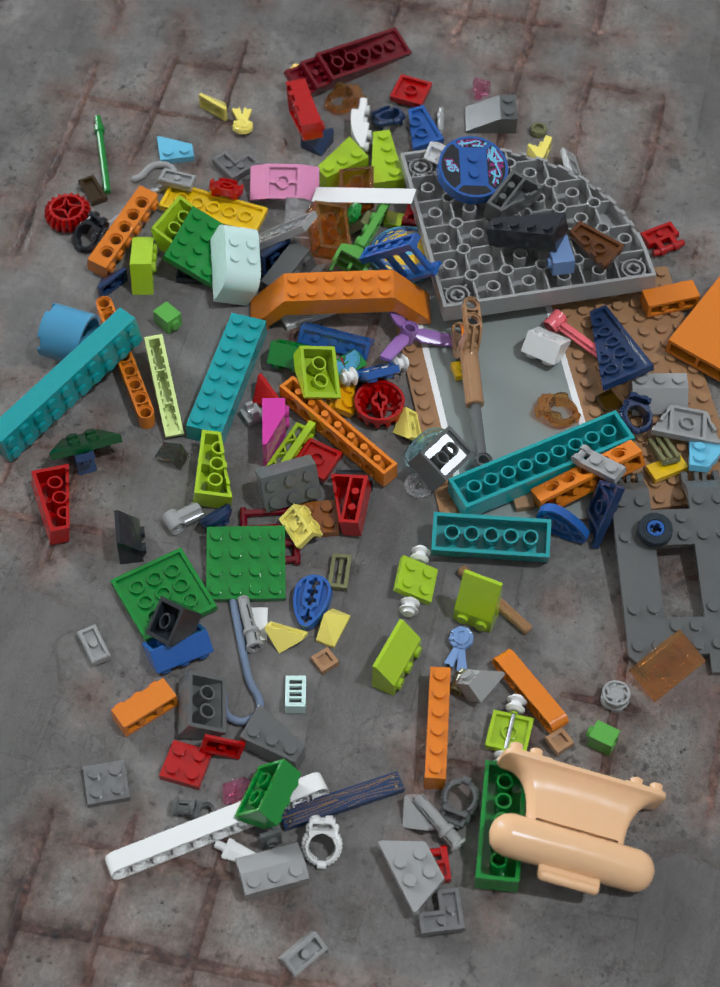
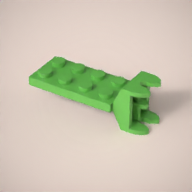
[328,203,391,271]

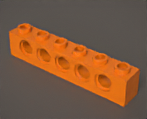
[87,185,159,277]
[530,440,645,509]

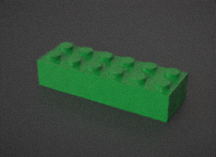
[474,760,525,893]

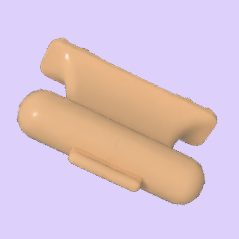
[489,742,666,895]

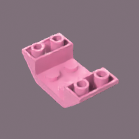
[250,164,320,202]

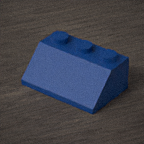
[142,623,214,674]

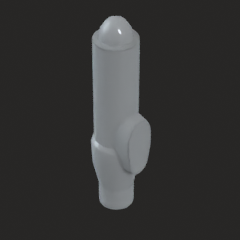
[437,107,445,134]

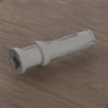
[237,595,264,653]
[413,793,467,853]

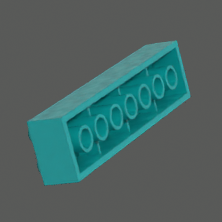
[186,313,267,445]

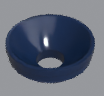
[199,503,232,529]

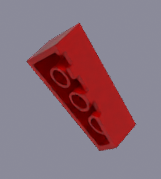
[285,78,325,141]
[31,464,70,545]

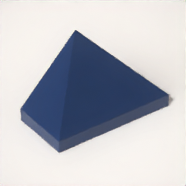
[300,127,334,157]
[97,267,128,297]

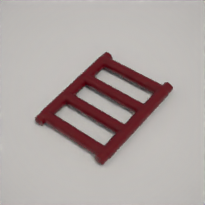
[239,506,301,566]

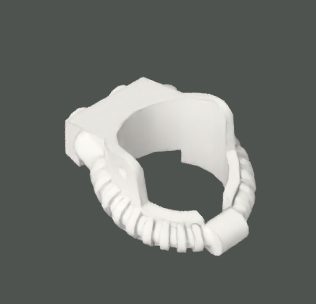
[301,815,343,869]

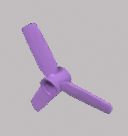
[380,312,452,361]

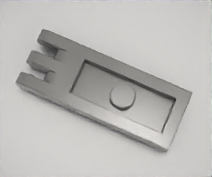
[560,148,581,176]

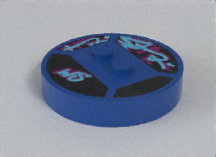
[437,136,508,204]

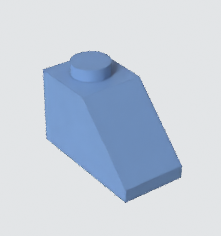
[546,234,575,276]

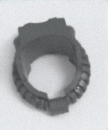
[439,776,481,830]

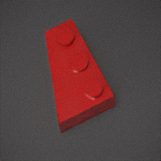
[331,474,371,536]

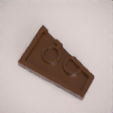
[569,221,625,271]

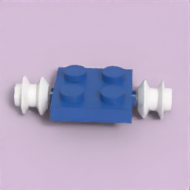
[339,354,409,387]

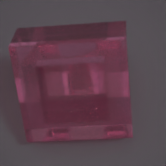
[473,77,491,100]

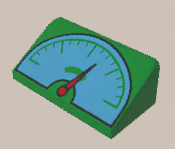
[336,349,367,379]

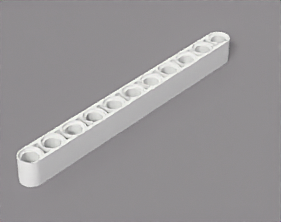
[105,772,329,880]

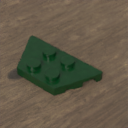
[49,428,123,461]

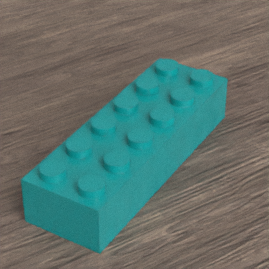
[431,512,551,563]

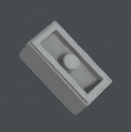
[278,931,328,977]

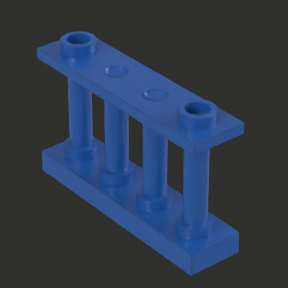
[359,232,442,282]

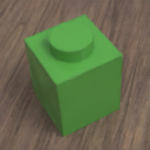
[153,301,182,334]
[586,720,620,756]

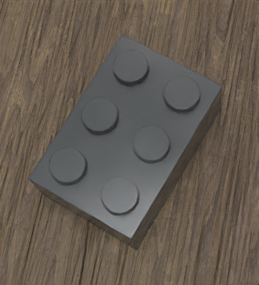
[255,454,322,512]

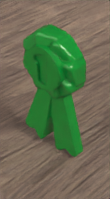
[336,202,362,239]

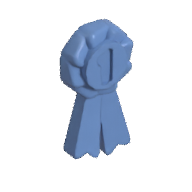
[444,626,474,671]

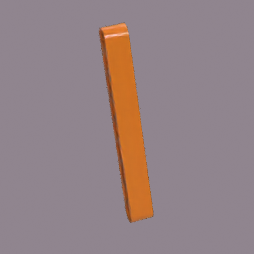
[96,296,155,429]

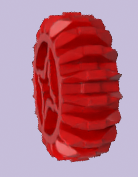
[44,192,91,234]

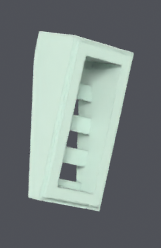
[285,676,306,714]

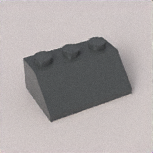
[178,670,227,740]

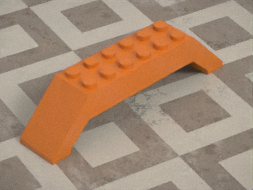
[251,270,431,330]

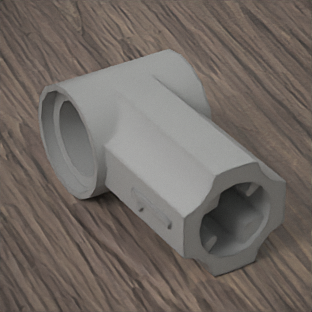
[162,502,204,535]

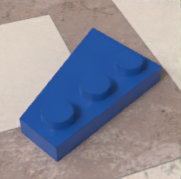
[408,105,444,151]

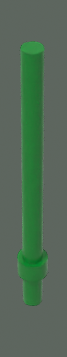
[94,115,111,194]

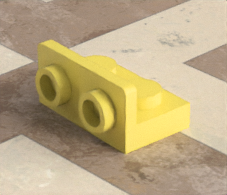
[279,504,323,549]

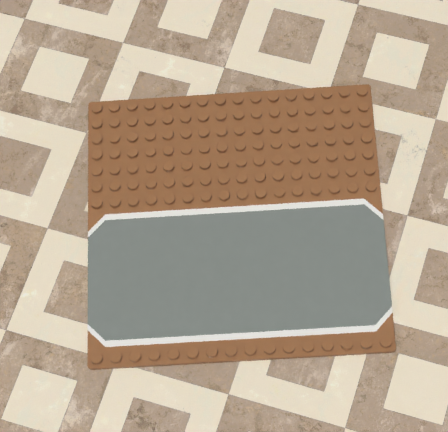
[395,266,720,521]

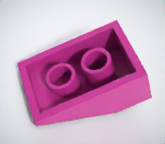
[262,398,290,466]

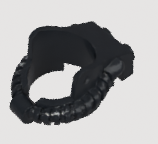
[73,211,110,253]

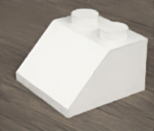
[521,326,571,366]

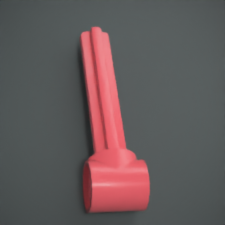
[543,309,598,359]

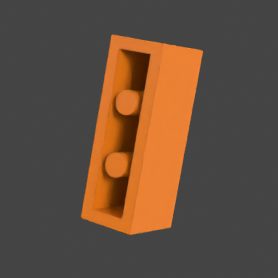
[640,280,700,318]
[111,678,178,737]

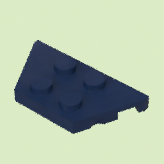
[586,480,625,549]

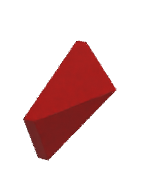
[253,373,279,408]
[199,734,245,760]

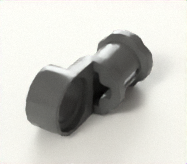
[172,797,215,819]

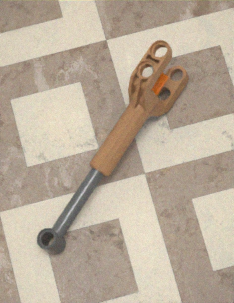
[450,296,493,469]

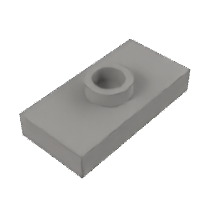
[158,168,197,192]
[77,624,112,667]

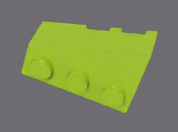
[317,136,369,187]
[130,237,158,295]

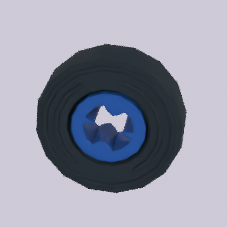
[637,513,673,548]

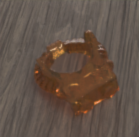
[324,82,366,113]
[534,392,581,427]

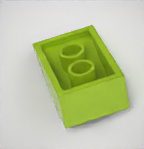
[293,346,341,399]
[453,569,503,633]

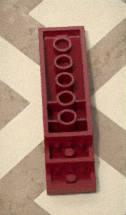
[283,27,412,96]

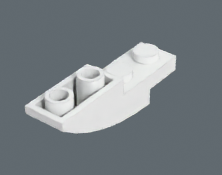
[351,98,372,153]

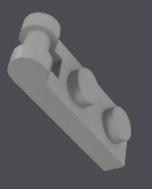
[571,444,627,484]

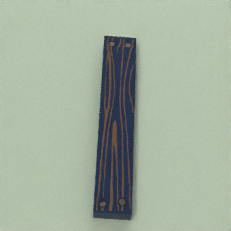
[281,771,405,832]

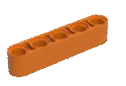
[492,649,569,734]

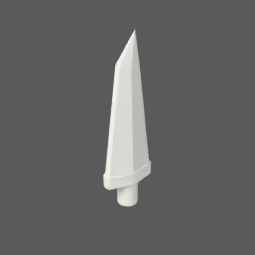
[214,838,255,862]

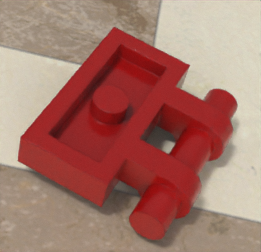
[640,221,685,257]

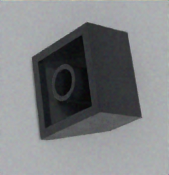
[114,510,147,564]
[146,596,202,647]

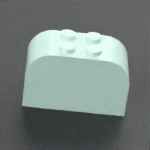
[210,224,261,306]

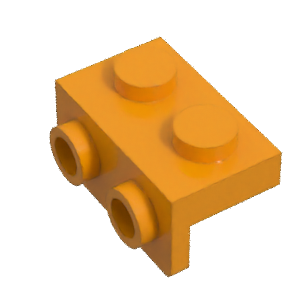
[325,379,356,418]

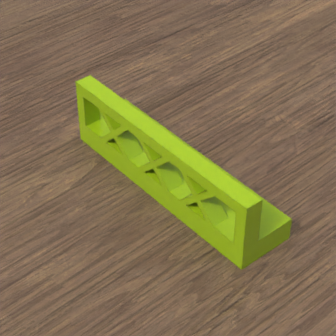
[266,420,316,466]

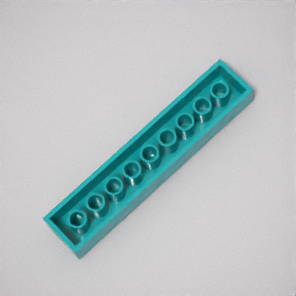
[0,307,143,462]
[447,410,635,515]

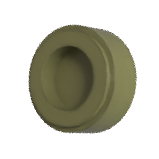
[530,122,547,138]

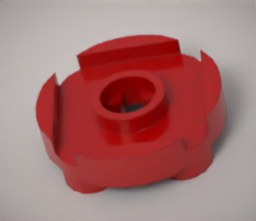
[209,178,244,200]

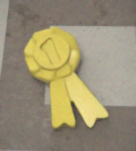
[232,107,253,134]

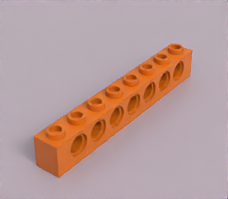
[279,376,398,487]

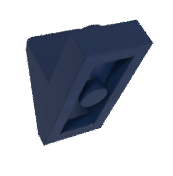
[73,450,97,475]

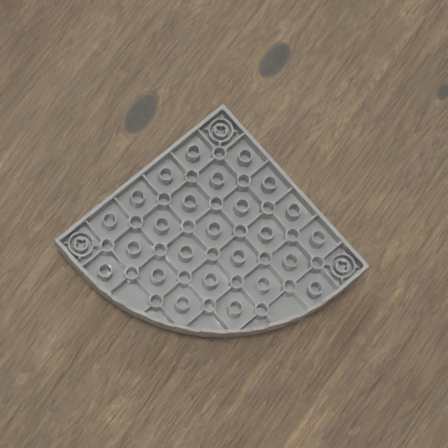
[400,148,656,321]

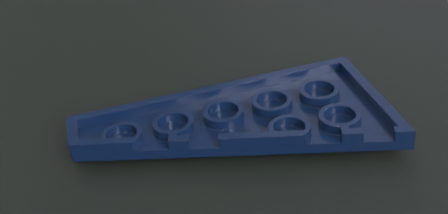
[589,305,654,391]

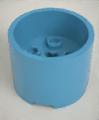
[37,303,101,362]

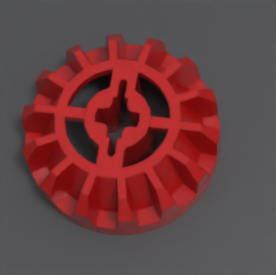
[354,380,405,428]

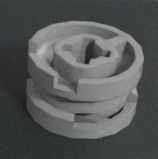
[600,680,631,713]

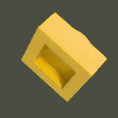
[450,361,463,381]

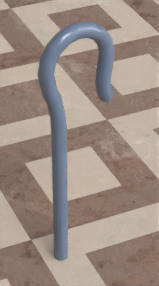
[226,599,264,726]

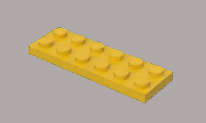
[158,187,268,231]

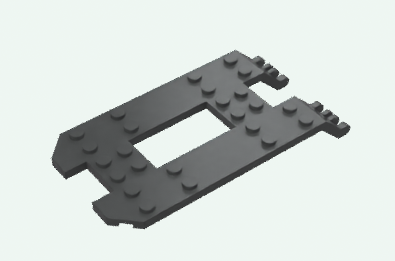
[612,470,720,678]

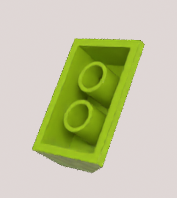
[150,195,195,253]
[372,619,423,696]

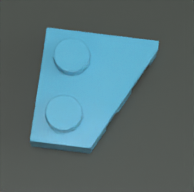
[157,136,195,164]
[688,442,720,473]

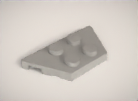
[650,404,720,445]
[378,840,444,916]

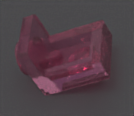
[223,777,251,806]

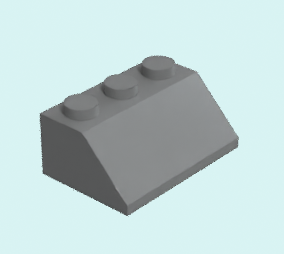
[628,373,689,416]
[235,842,309,901]

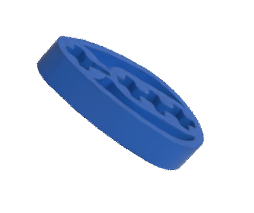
[536,503,590,543]
[293,575,333,631]

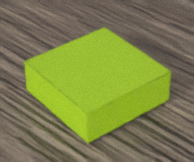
[384,211,404,228]

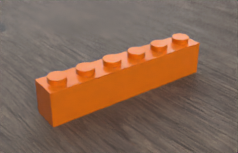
[424,666,451,790]

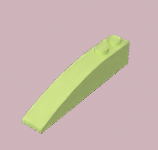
[144,334,184,438]

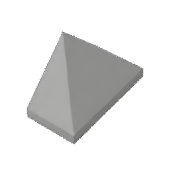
[402,794,436,831]

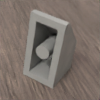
[456,669,505,703]

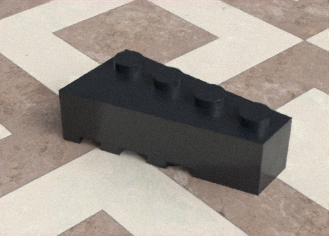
[486,212,569,252]

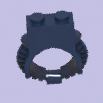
[371,105,406,131]
[619,392,653,435]

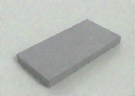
[259,211,318,250]

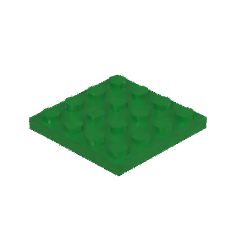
[162,206,224,289]
[206,525,286,602]
[110,547,217,643]

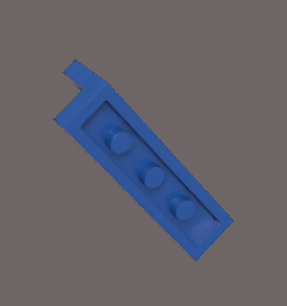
[297,322,375,360]

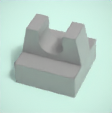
[240,401,262,427]

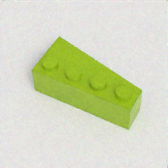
[371,130,405,189]
[193,430,233,508]

